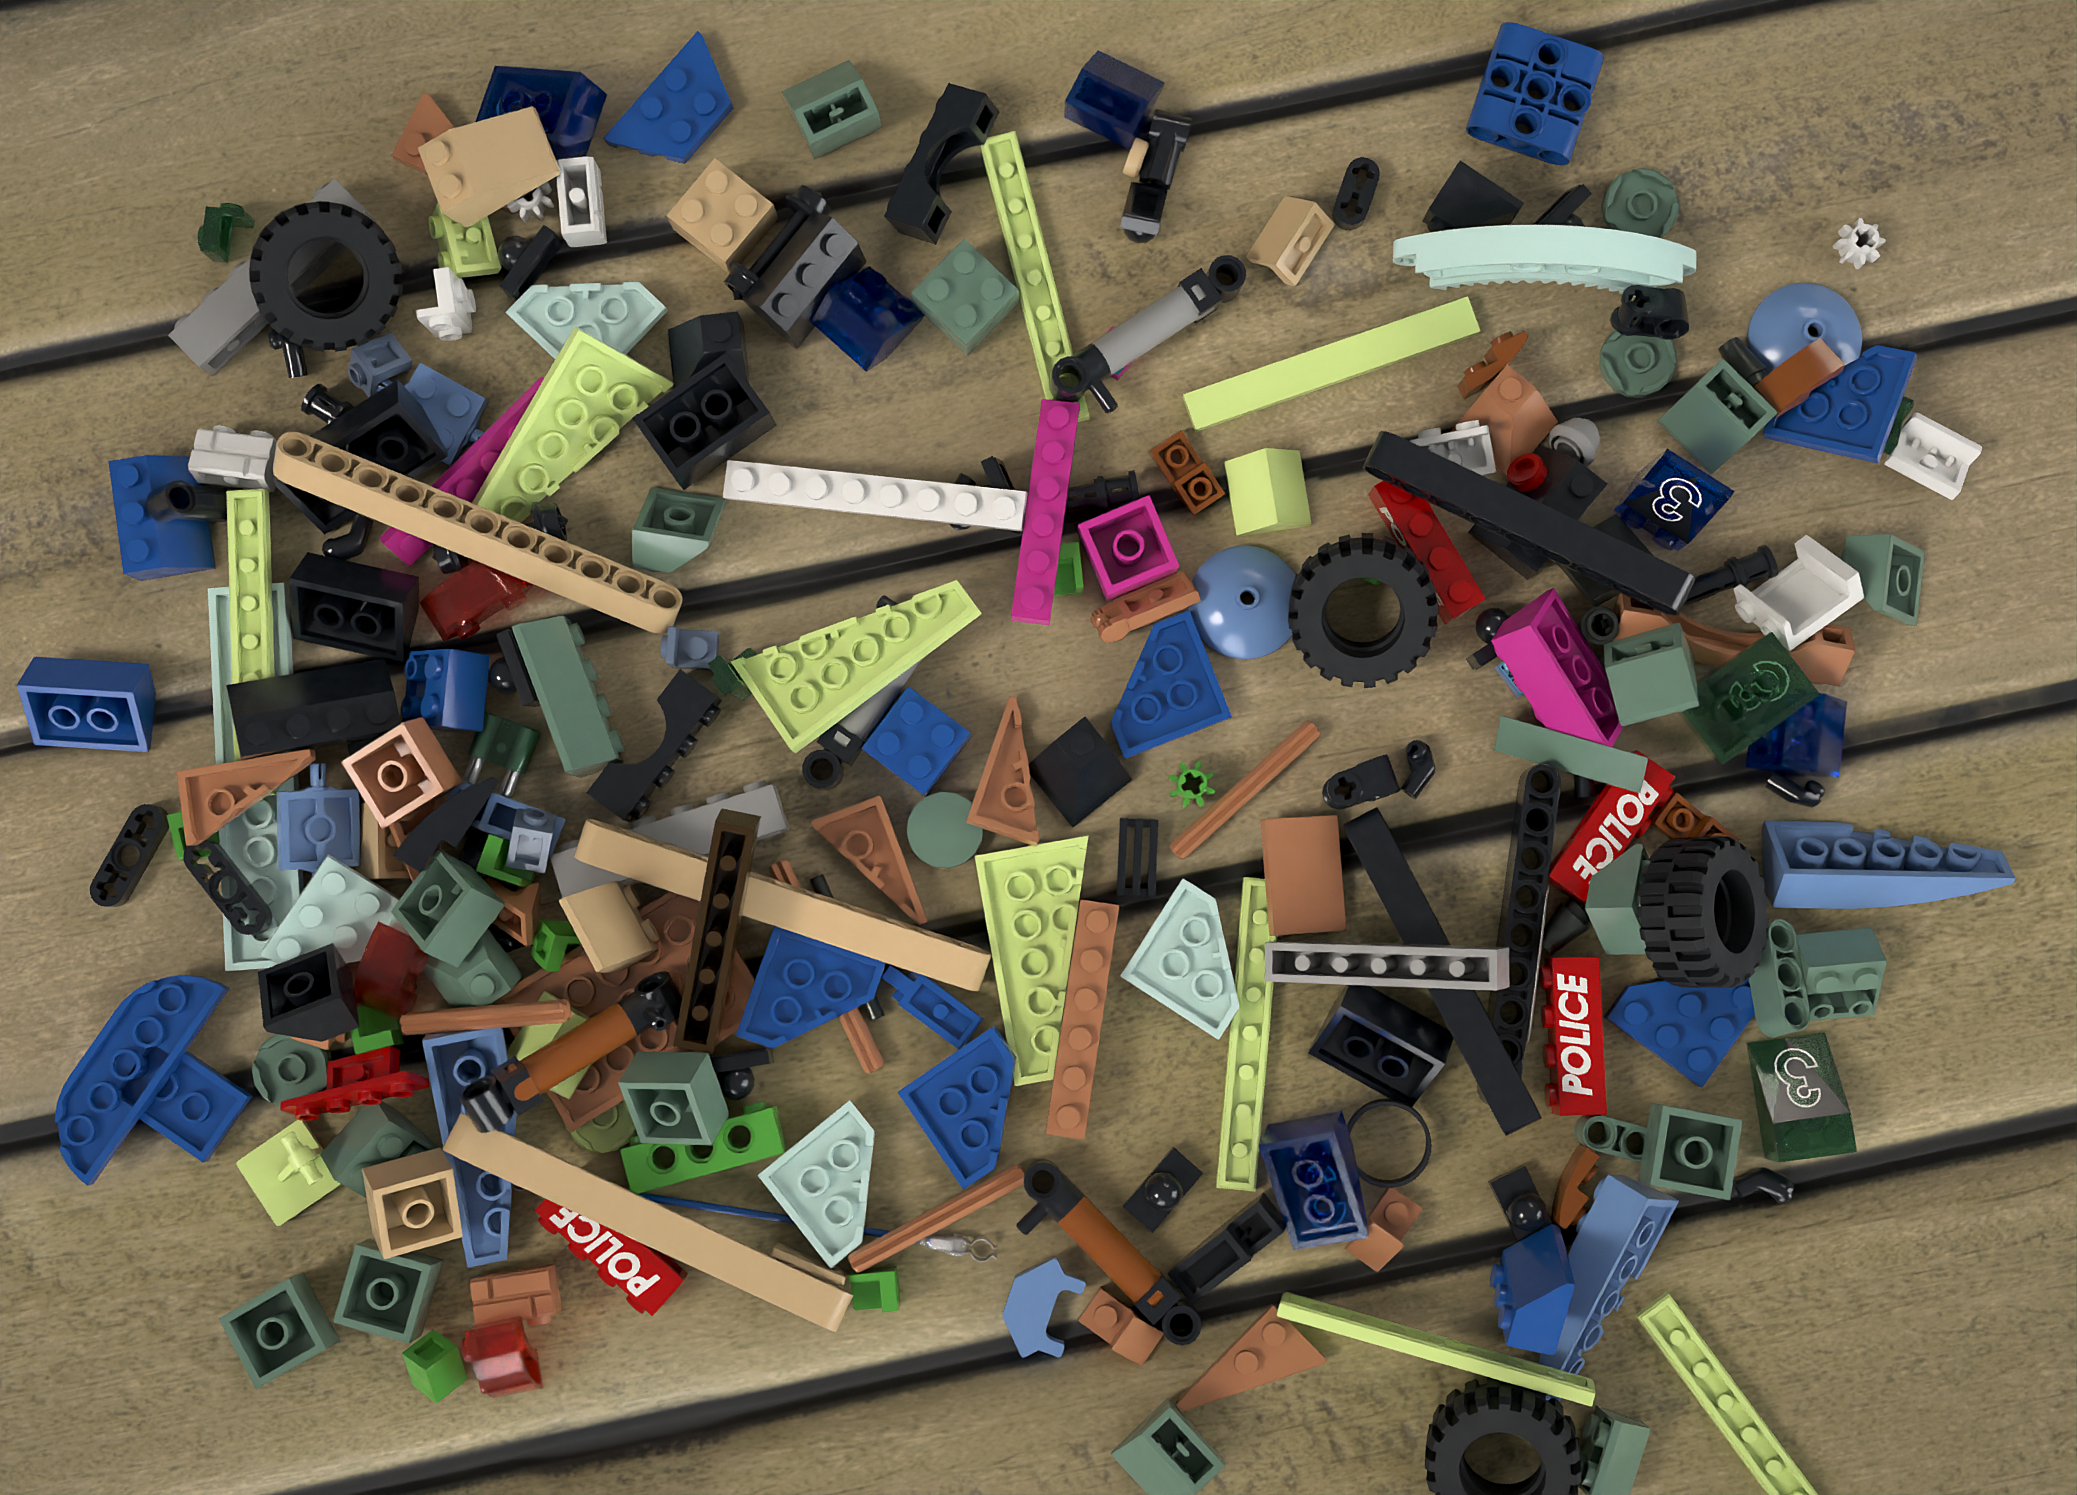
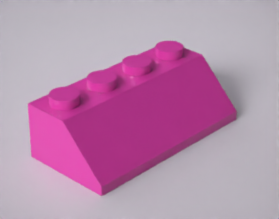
[1491,588,1624,747]

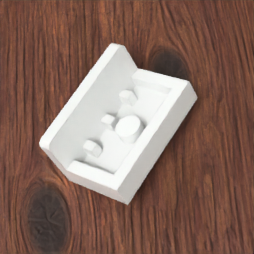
[416,267,476,341]
[1884,412,1982,500]
[1410,420,1497,476]

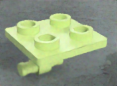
[236,1120,341,1226]

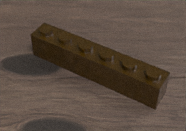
[674,808,761,1054]

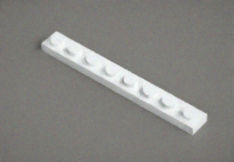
[723,460,1028,531]

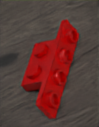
[280,1046,429,1121]

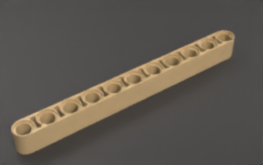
[273,432,683,634]
[574,819,992,991]
[442,1113,854,1332]

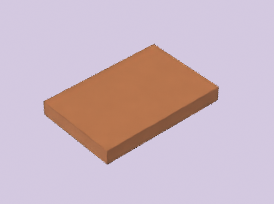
[1260,815,1347,936]

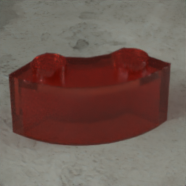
[420,561,534,641]
[354,921,428,1022]
[462,1316,544,1398]

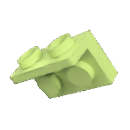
[428,203,501,279]

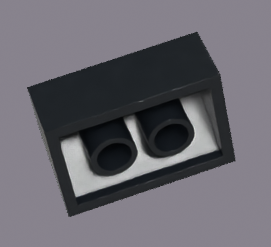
[742,211,867,349]
[632,353,777,490]
[1468,444,1607,580]
[289,552,419,663]
[1308,985,1454,1107]

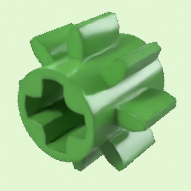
[1168,761,1215,808]

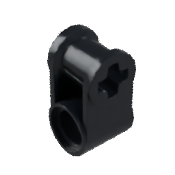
[1610,285,1689,340]
[1322,754,1401,810]

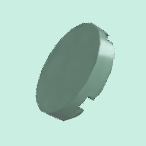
[1601,168,1680,238]
[1599,321,1677,398]
[907,792,983,869]
[252,1034,332,1106]

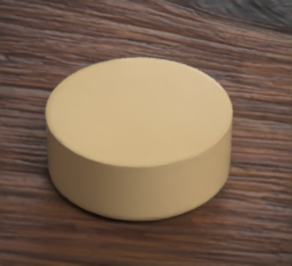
[1122,138,1149,178]

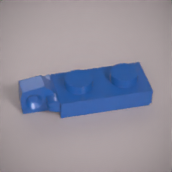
[881,964,983,1049]

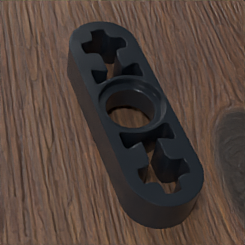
[90,804,169,907]
[183,840,272,935]

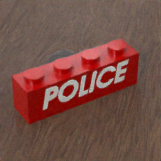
[1368,481,1486,625]
[1548,750,1675,904]
[1539,957,1607,1116]
[535,1199,688,1316]

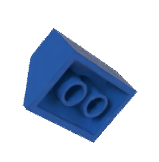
[108,455,216,581]
[17,657,156,752]
[1490,1224,1575,1356]

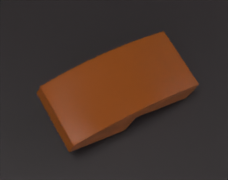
[1457,331,1528,399]
[1754,338,1845,417]
[1148,430,1225,515]
[1650,792,1740,842]
[1551,1144,1600,1230]

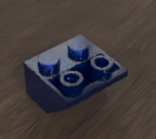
[1064,50,1165,150]
[811,266,925,372]
[1746,692,1847,778]

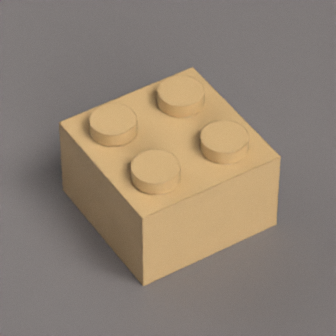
[666,158,779,273]
[362,1147,463,1259]

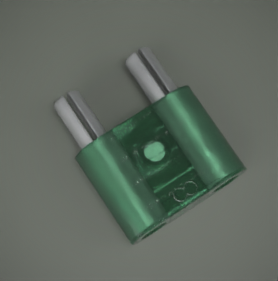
[463,711,541,797]

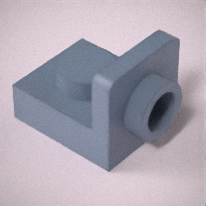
[348,332,412,397]
[660,626,720,671]
[506,808,556,874]

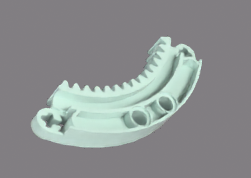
[1393,225,1697,297]

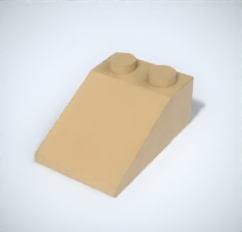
[418,107,561,228]
[559,881,659,973]

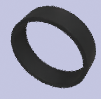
[1344,1099,1432,1188]

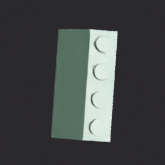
[512,616,625,778]

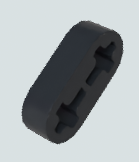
[1332,157,1380,231]

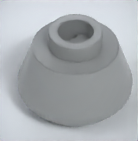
[1549,418,1600,466]

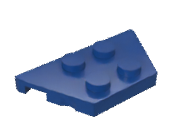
[604,31,734,164]

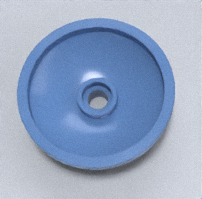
[1747,283,1862,375]
[1188,546,1295,660]

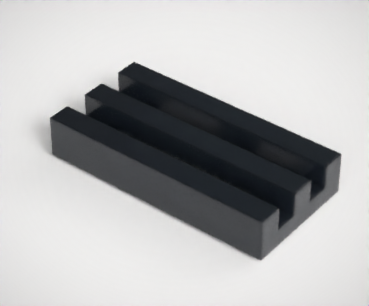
[1116,818,1158,897]

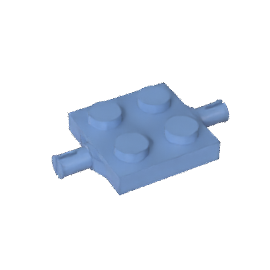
[377,363,489,466]
[277,763,361,877]

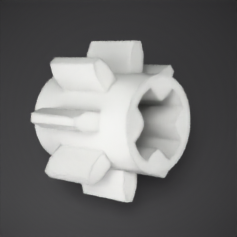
[507,182,554,223]
[1832,218,1886,269]

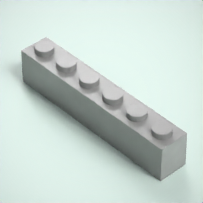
[168,178,376,376]
[549,780,790,898]
[1265,940,1509,991]

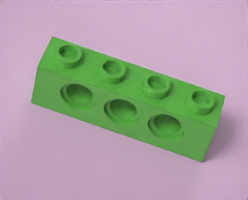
[620,1101,788,1194]

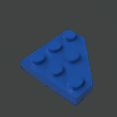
[1763,345,1917,464]
[1110,610,1232,760]
[736,926,886,1049]
[1604,979,1755,1088]
[898,1025,1017,1190]

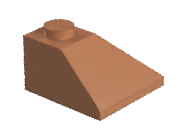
[1451,365,1558,479]

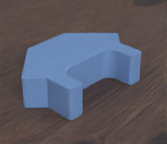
[1002,1256,1086,1357]

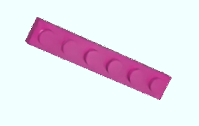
[379,376,544,567]
[1011,399,1080,626]

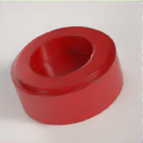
[1507,453,1548,492]

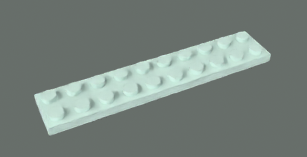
[208,582,304,971]

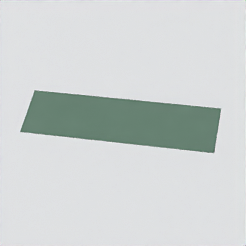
[1494,715,1648,793]

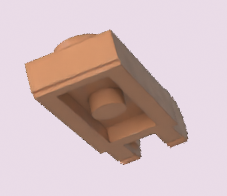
[1090,571,1201,644]

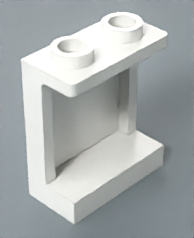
[1734,535,1864,651]

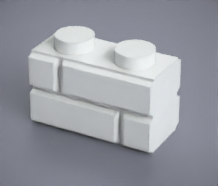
[556,156,607,247]
[188,425,277,492]

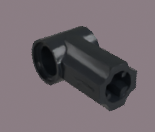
[1139,109,1192,190]
[146,480,227,523]

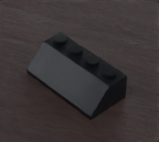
[273,379,448,535]
[226,659,401,760]

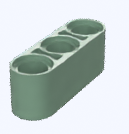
[1749,919,1811,1038]
[1574,1115,1647,1163]

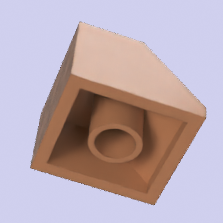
[341,717,463,829]

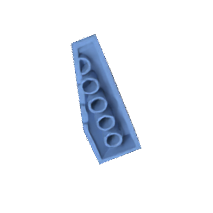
[1762,821,2016,909]
[422,1028,516,1268]
[1539,1174,1679,1402]

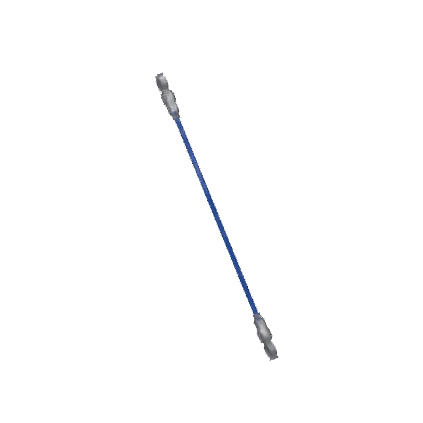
[512,1183,998,1262]

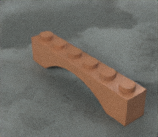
[1612,593,1855,687]
[1046,900,1119,1140]

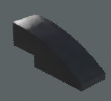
[393,776,499,872]
[1167,1192,1288,1304]

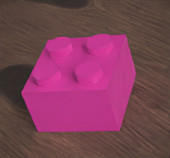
[1077,495,1179,602]

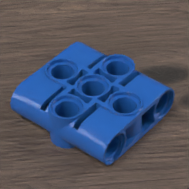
[1466,22,1604,166]

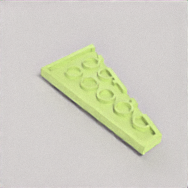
[472,327,674,523]
[730,580,982,753]
[975,836,1089,1086]

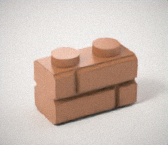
[470,1263,561,1332]

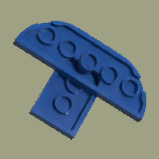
[55,975,253,1186]

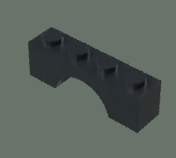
[884,83,1000,245]
[586,669,722,822]

